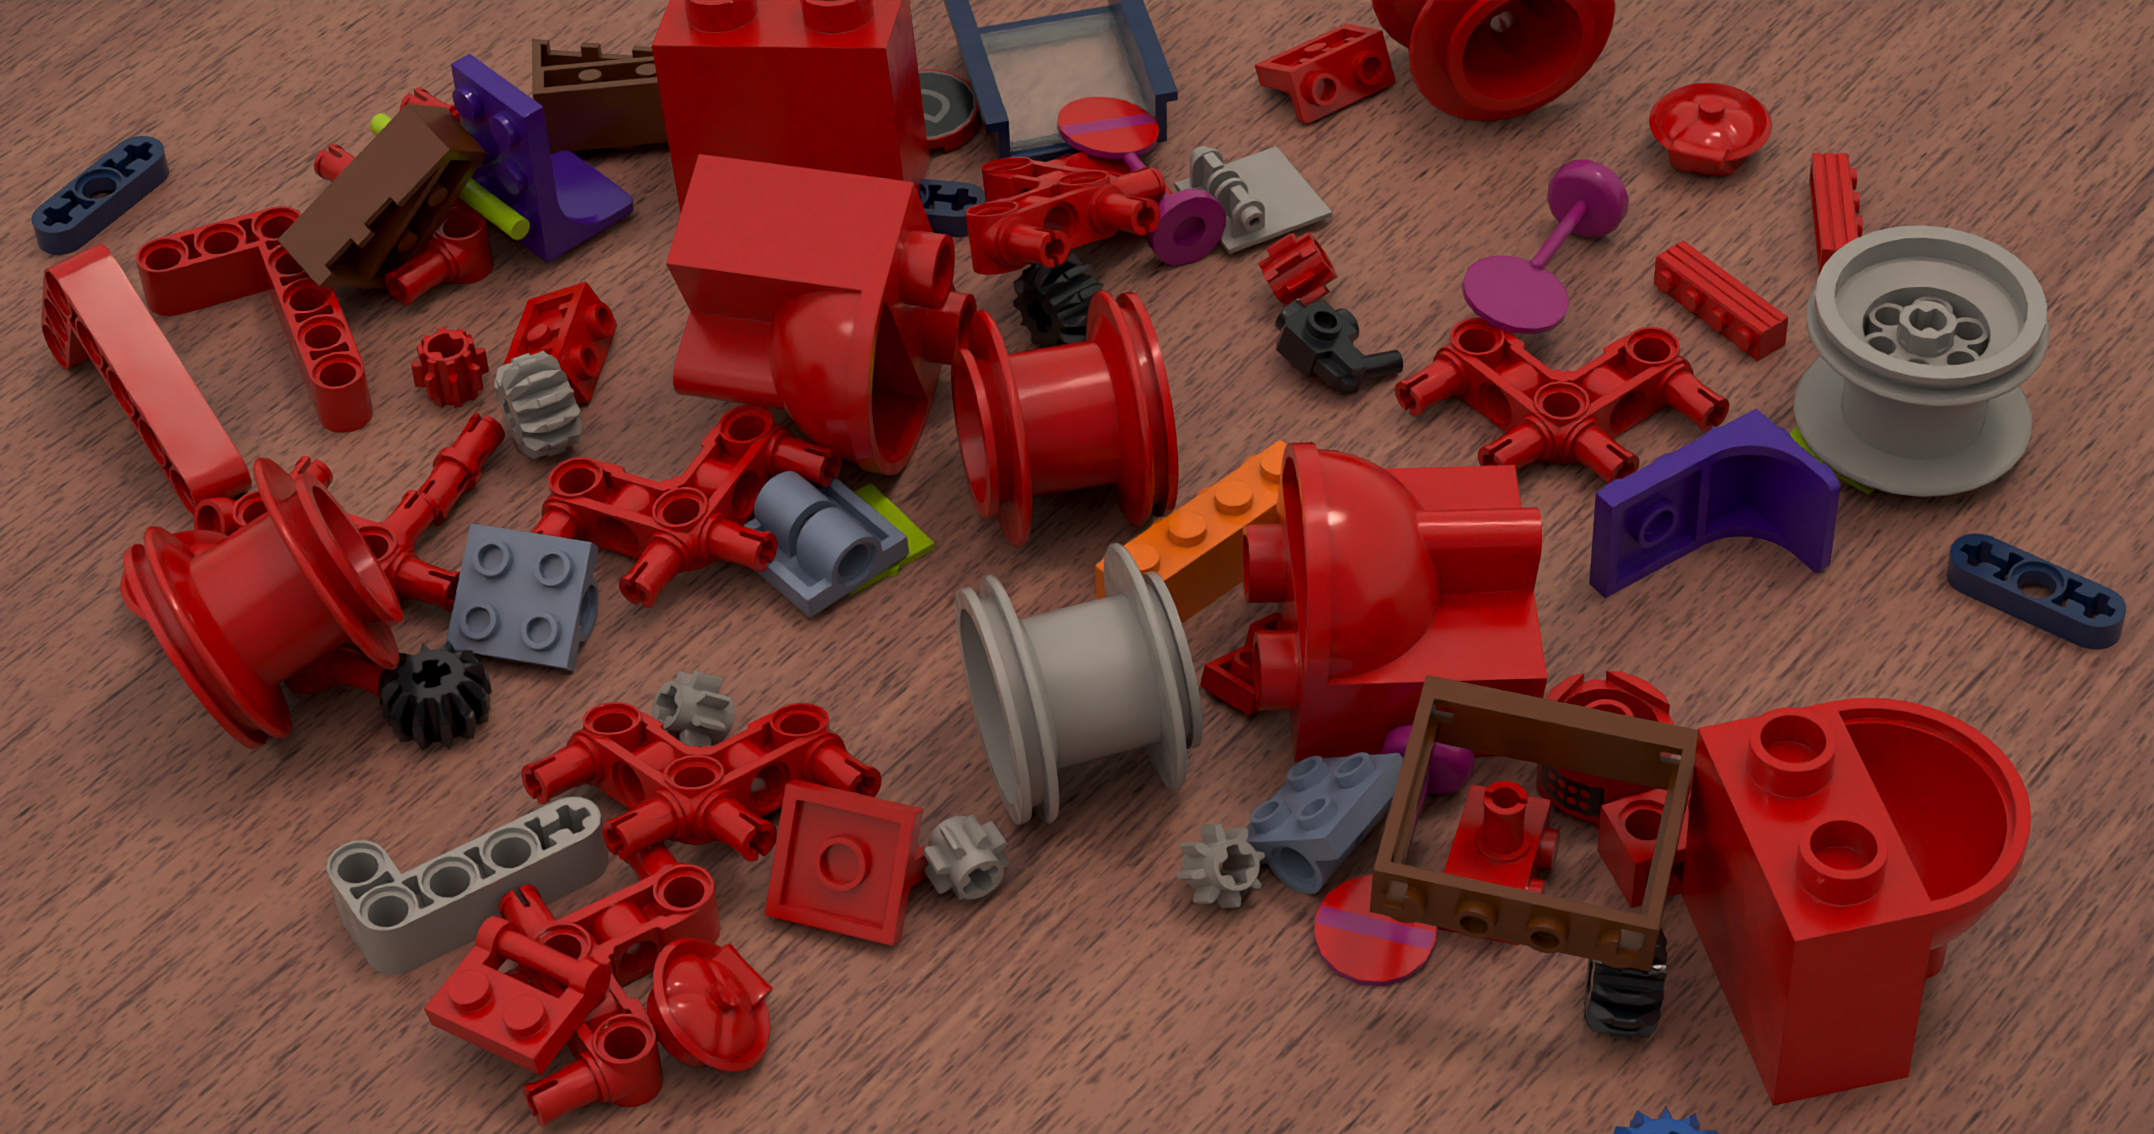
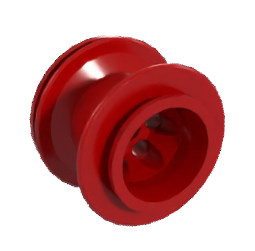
[1372,0,1616,122]
[951,290,1179,548]
[123,457,403,750]

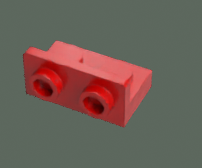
[1255,23,1395,124]
[503,281,617,405]

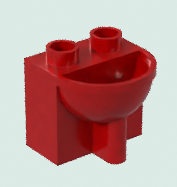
[651,0,930,214]
[666,154,977,475]
[1242,442,1547,762]
[1681,698,2031,1106]

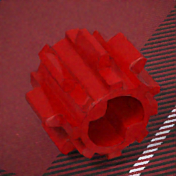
[1259,232,1337,307]
[410,327,489,408]

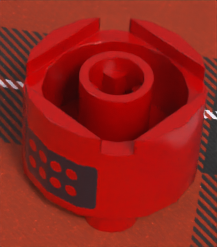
[1536,671,1674,829]

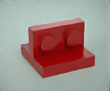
[764,779,929,946]

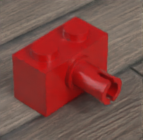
[1438,781,1560,946]

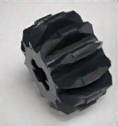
[1013,252,1104,348]
[379,641,492,751]
[1584,929,1668,1040]

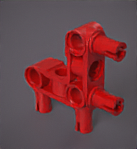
[314,87,494,306]
[965,153,1166,275]
[1395,318,1730,484]
[531,404,842,608]
[233,456,460,698]
[521,702,882,861]
[498,841,721,1128]

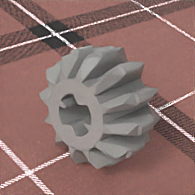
[494,351,583,460]

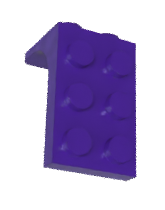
[451,53,634,263]
[1589,409,1840,598]

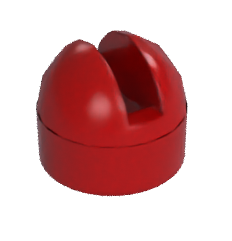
[193,497,236,535]

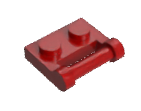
[424,915,611,1076]

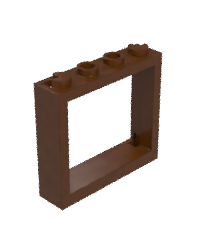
[1369,675,1698,972]

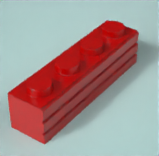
[1809,153,1863,275]
[1654,240,1788,361]

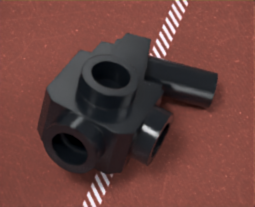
[1275,300,1403,394]

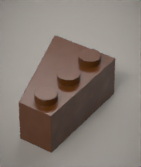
[532,39,668,155]
[278,104,487,289]

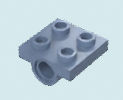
[743,471,909,618]
[446,523,599,672]
[1246,752,1403,894]

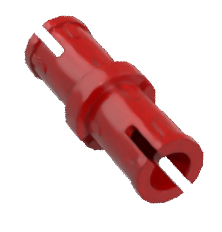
[417,413,505,526]

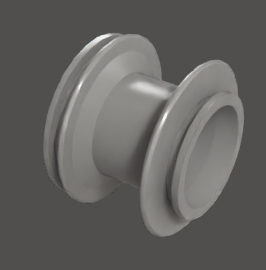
[1793,225,2050,497]
[954,543,1203,825]

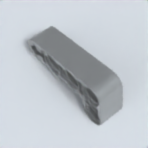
[326,797,609,974]

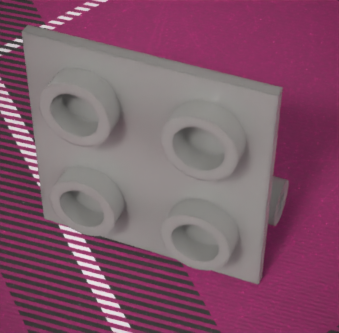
[1174,146,1332,254]

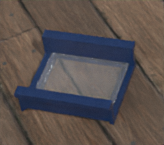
[944,0,1178,162]

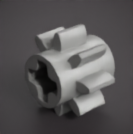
[652,671,735,748]
[922,815,1010,900]
[1176,824,1265,908]

